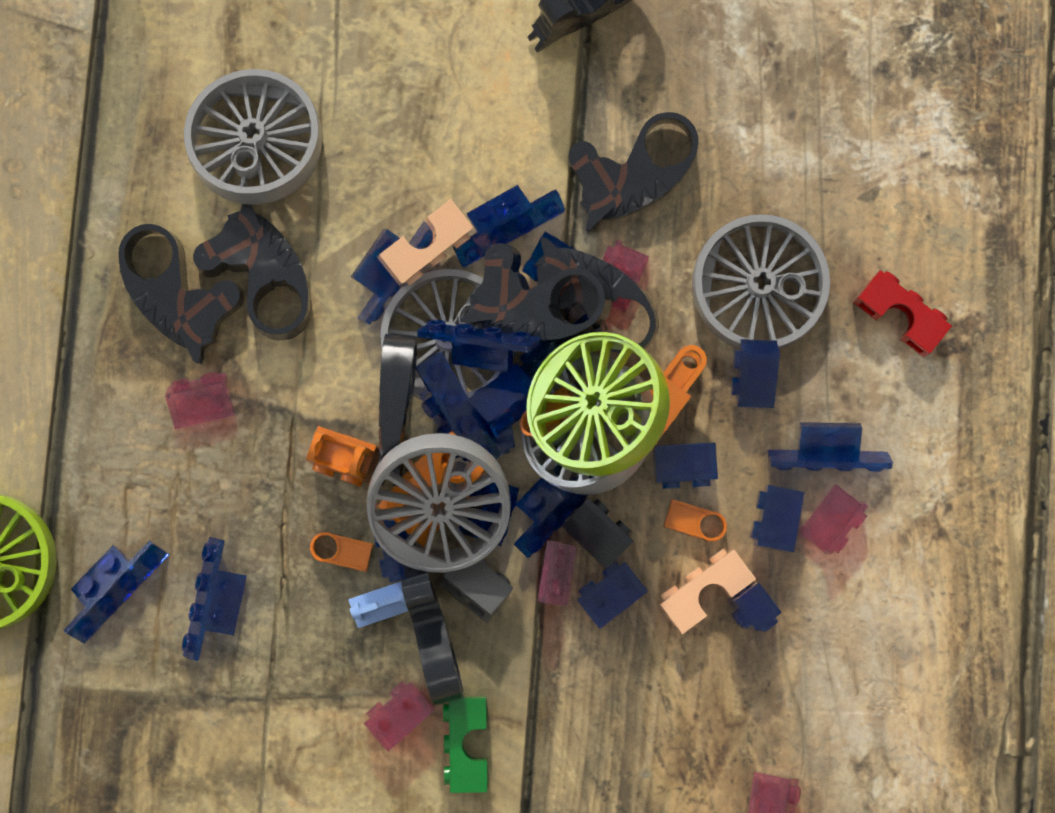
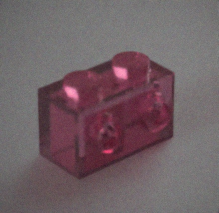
[364,680,436,752]

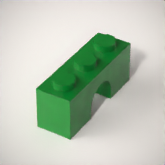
[443,696,488,793]

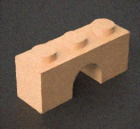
[377,199,474,286]
[658,548,756,634]

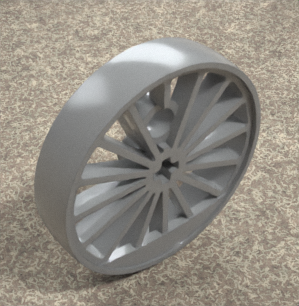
[184,69,322,205]
[692,215,830,352]
[380,269,517,406]
[521,354,653,495]
[367,433,511,572]

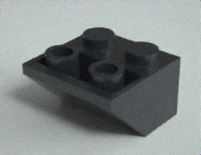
[562,498,633,569]

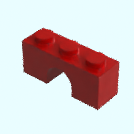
[852,270,952,358]

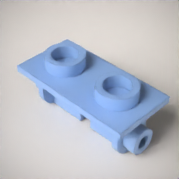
[348,582,409,628]

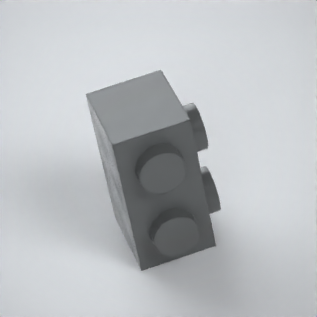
[440,559,513,624]

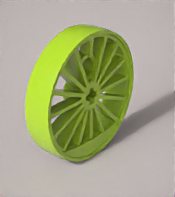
[527,332,670,476]
[0,494,57,630]

